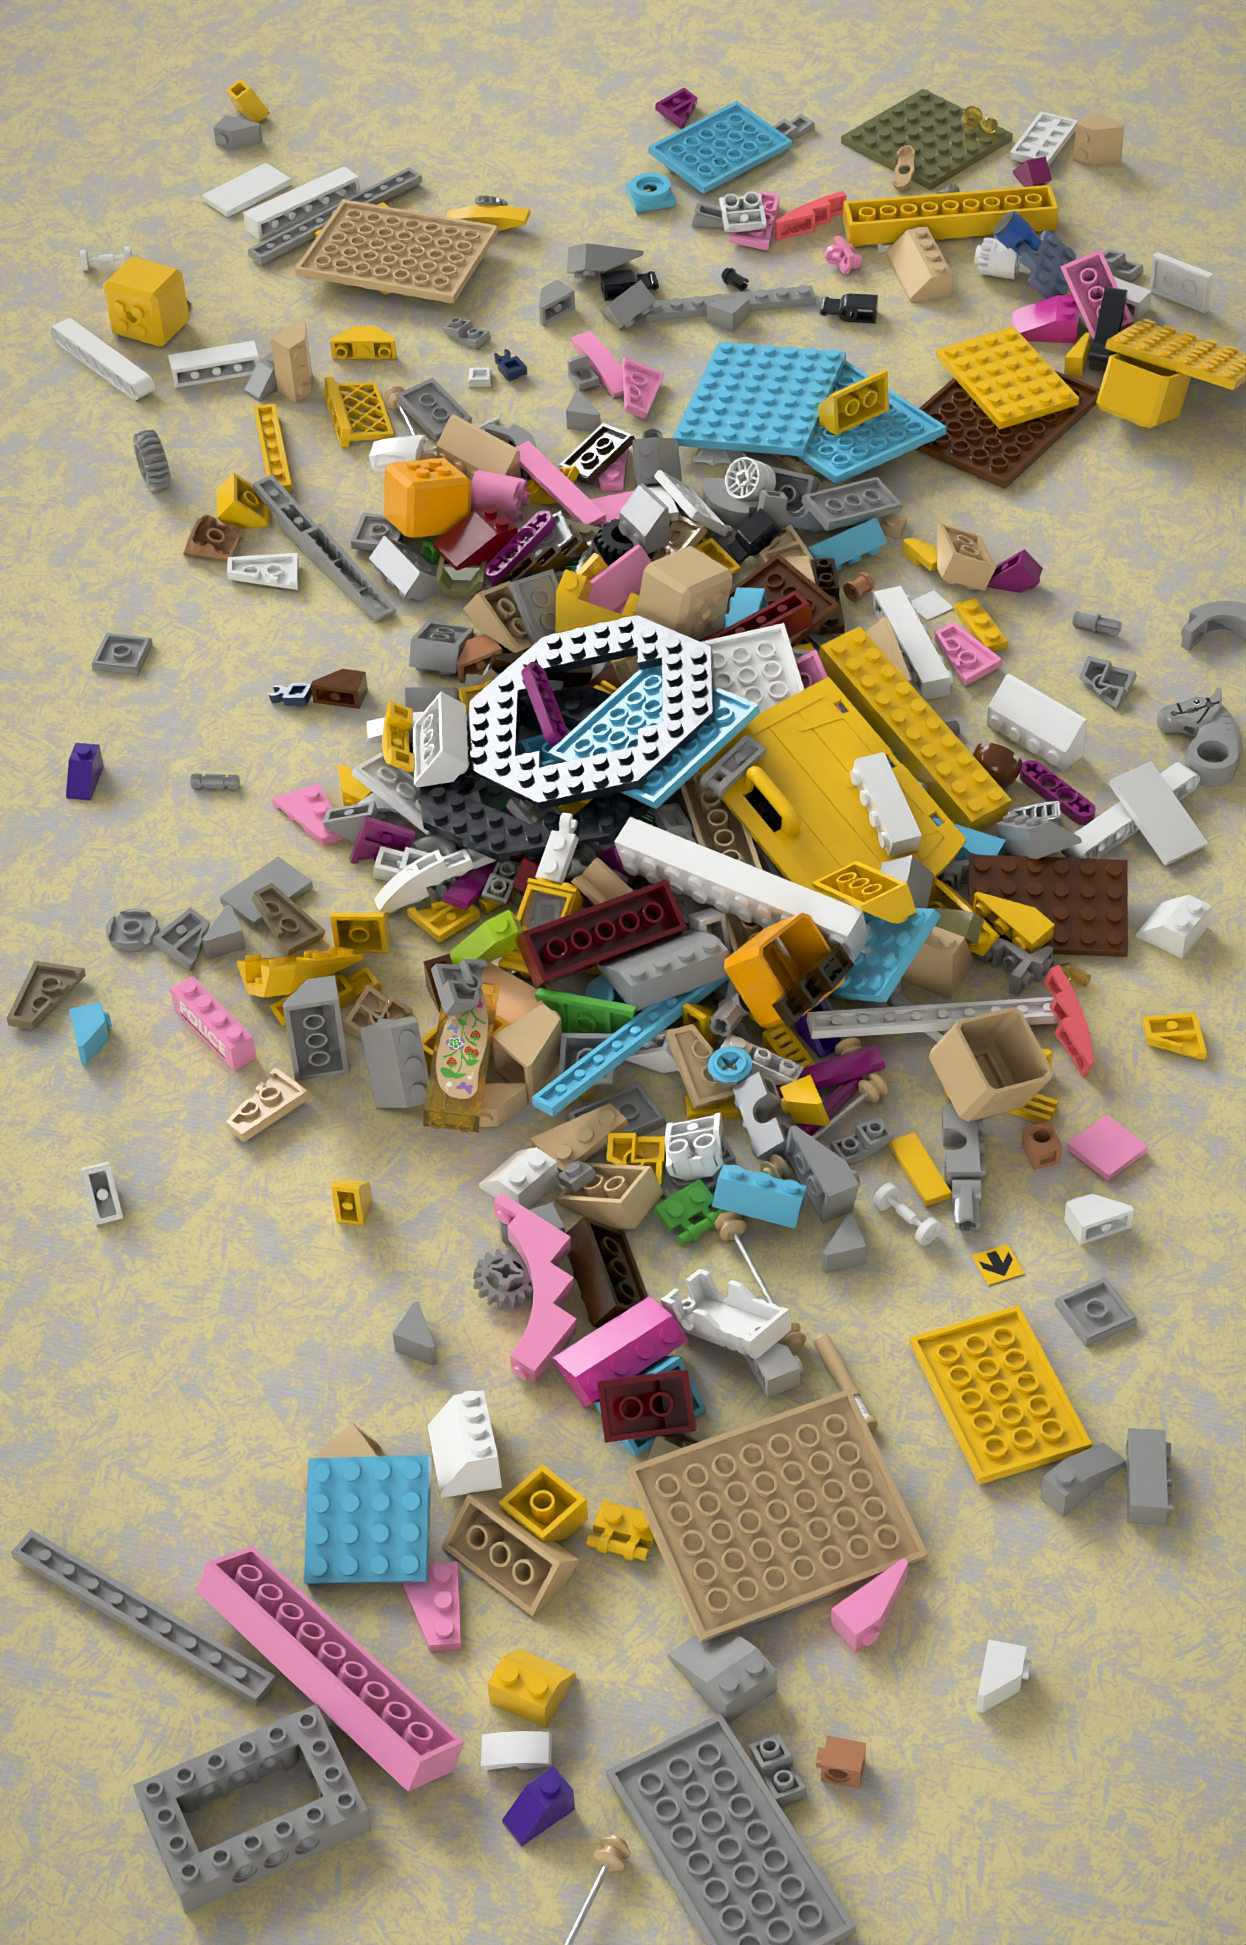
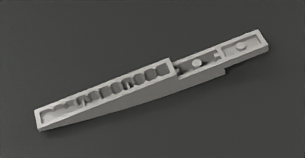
[253,475,396,622]

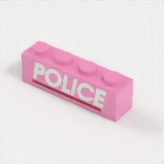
[170,976,257,1071]

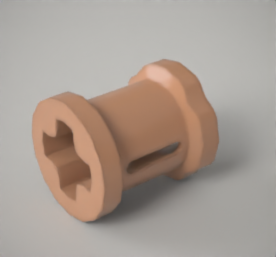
[843,572,874,602]

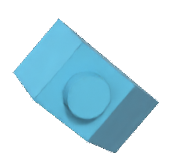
[69,1002,112,1065]

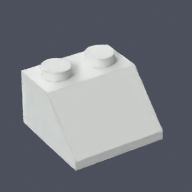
[1136,895,1212,959]
[479,1147,559,1209]

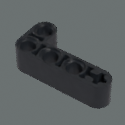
[1088,287,1128,372]

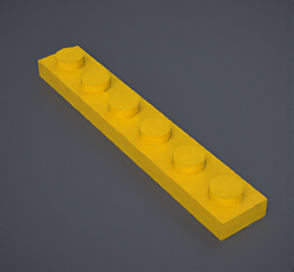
[253,403,292,492]

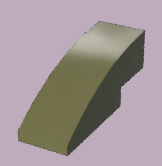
[928,908,985,945]

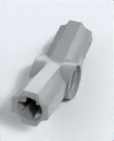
[709,979,751,1037]

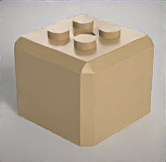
[636,546,733,641]
[929,1007,1053,1122]

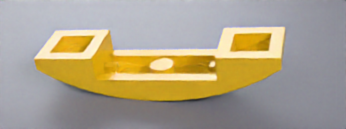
[382,701,414,773]

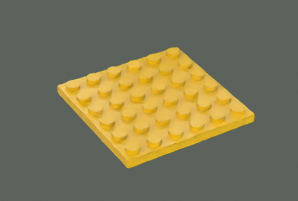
[1105,319,1246,390]

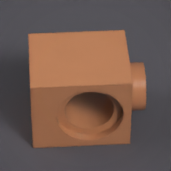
[1022,1121,1062,1170]
[816,1736,866,1789]

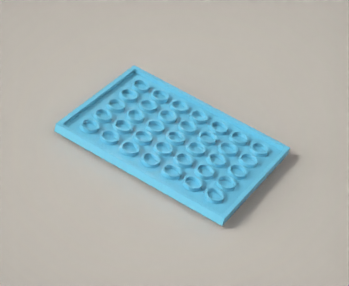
[672,342,846,456]
[796,361,946,484]

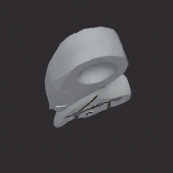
[1157,687,1242,787]

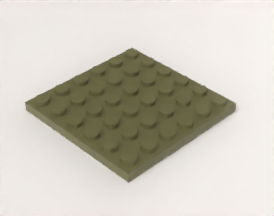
[841,89,1013,190]

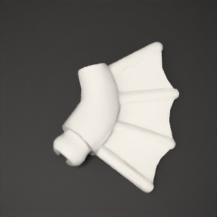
[693,448,747,467]

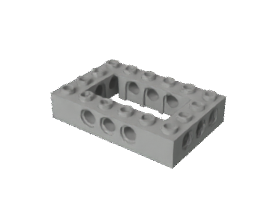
[133,1704,371,1914]

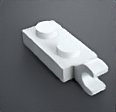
[535,813,579,885]

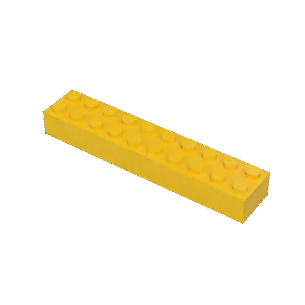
[843,185,1058,247]
[819,626,1012,832]

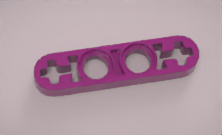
[485,510,556,583]
[521,662,569,747]
[1019,760,1096,825]

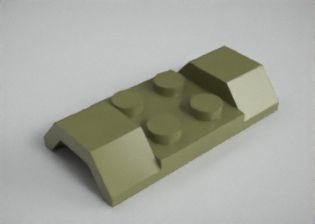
[436,555,488,597]

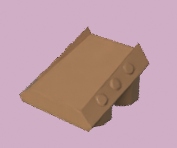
[183,515,244,560]

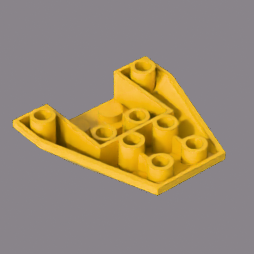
[237,947,363,997]

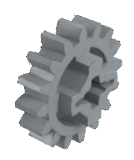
[473,1249,533,1309]

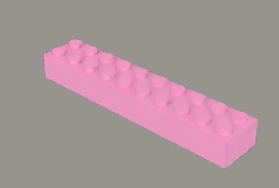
[196,1546,465,1792]

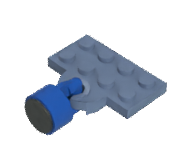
[993,211,1077,299]

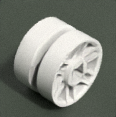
[725,457,776,501]

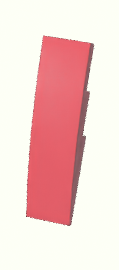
[775,191,847,241]
[1044,965,1094,1077]

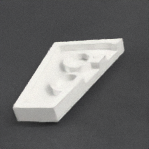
[227,553,299,590]

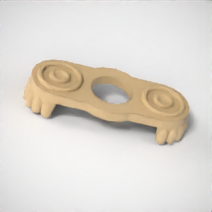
[892,145,915,191]

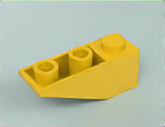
[973,892,1055,955]

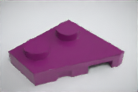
[655,88,698,129]
[349,817,415,864]

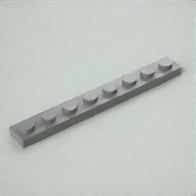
[644,285,815,322]

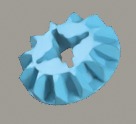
[708,1046,752,1085]

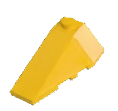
[927,877,1000,956]

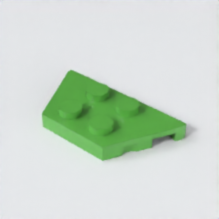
[535,988,637,1034]

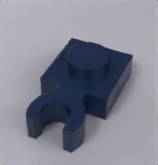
[494,349,527,381]
[268,683,312,706]

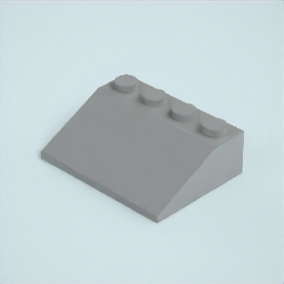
[597,929,729,1011]

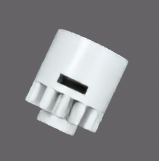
[974,237,1021,280]

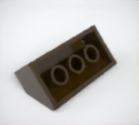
[566,1217,648,1329]

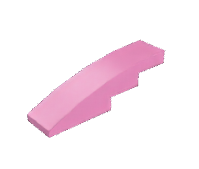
[571,331,624,399]

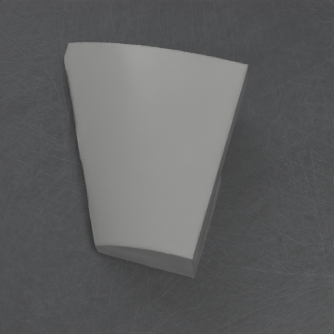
[1079,656,1137,710]
[431,959,487,1015]

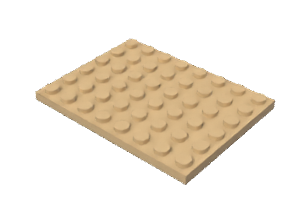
[295,199,498,304]
[626,1389,928,1643]

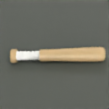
[814,1334,878,1432]

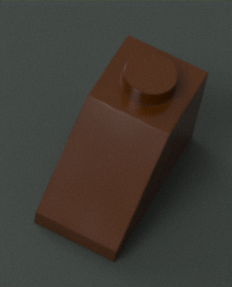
[311,669,368,709]

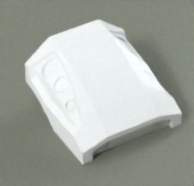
[719,191,767,232]
[369,435,428,476]
[665,1113,724,1181]

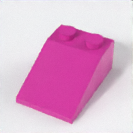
[1011,295,1079,344]

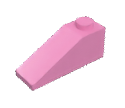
[831,1558,908,1652]

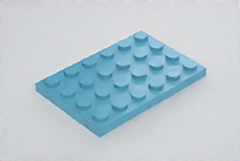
[648,101,792,194]

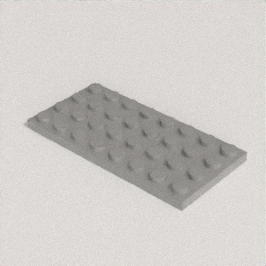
[606,1713,856,1945]

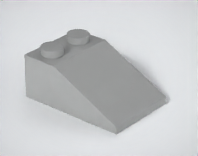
[567,243,644,279]
[409,621,474,676]
[784,1125,860,1224]
[667,1631,777,1724]

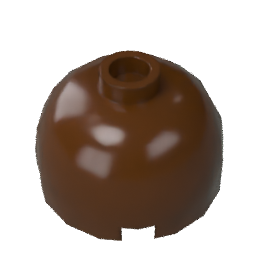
[973,743,1023,789]

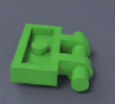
[653,1178,726,1246]

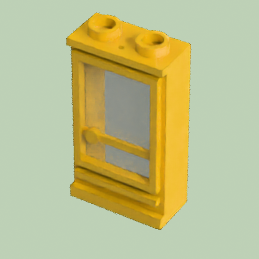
[498,877,584,986]

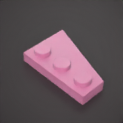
[622,357,665,419]

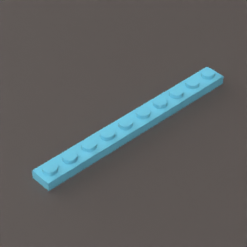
[532,976,729,1117]

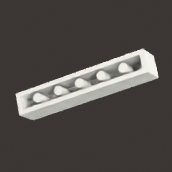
[243,166,360,240]
[873,586,953,700]

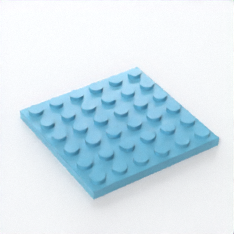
[548,666,761,809]

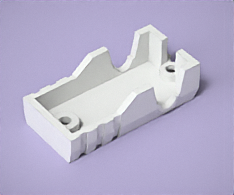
[661,1269,791,1359]

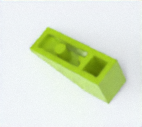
[448,909,524,965]

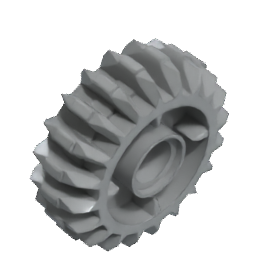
[133,430,171,491]

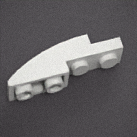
[374,848,474,914]

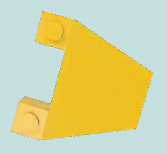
[555,569,639,668]

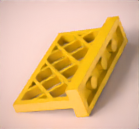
[324,377,394,448]

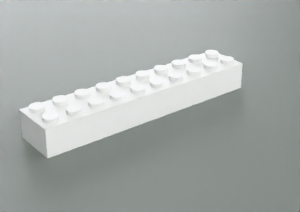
[614,817,869,963]

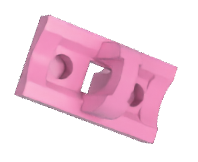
[824,236,862,275]

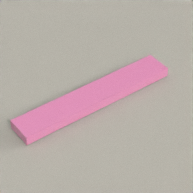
[515,441,606,526]

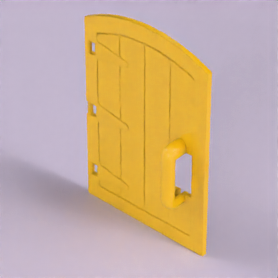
[698,677,966,908]

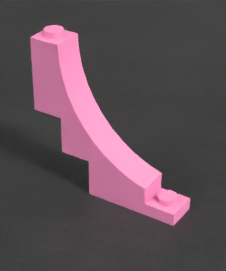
[494,1192,577,1384]

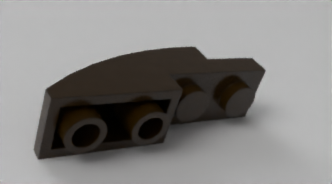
[811,558,845,635]

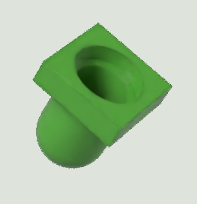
[422,539,441,565]

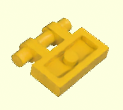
[586,1500,655,1561]

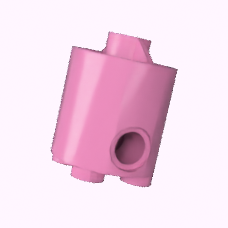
[471,470,530,523]

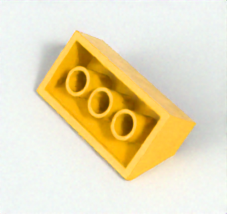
[812,861,916,924]

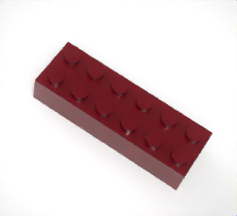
[515,879,687,989]

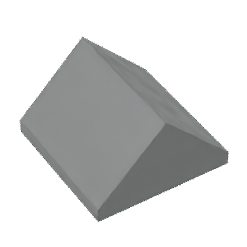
[881,855,934,909]

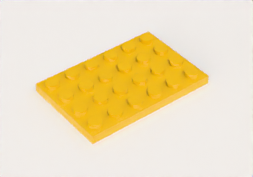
[936,326,1079,429]
[909,1305,1092,1485]

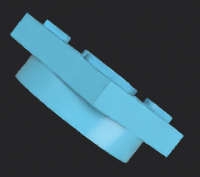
[625,173,676,213]

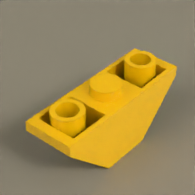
[330,326,397,359]

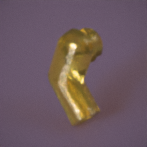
[1051,963,1091,987]

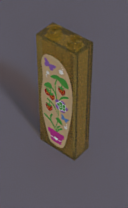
[423,982,500,1133]

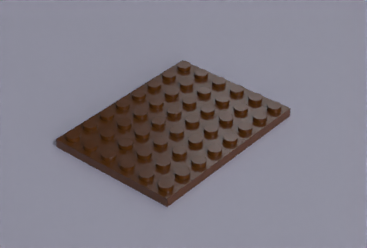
[915,370,1100,489]

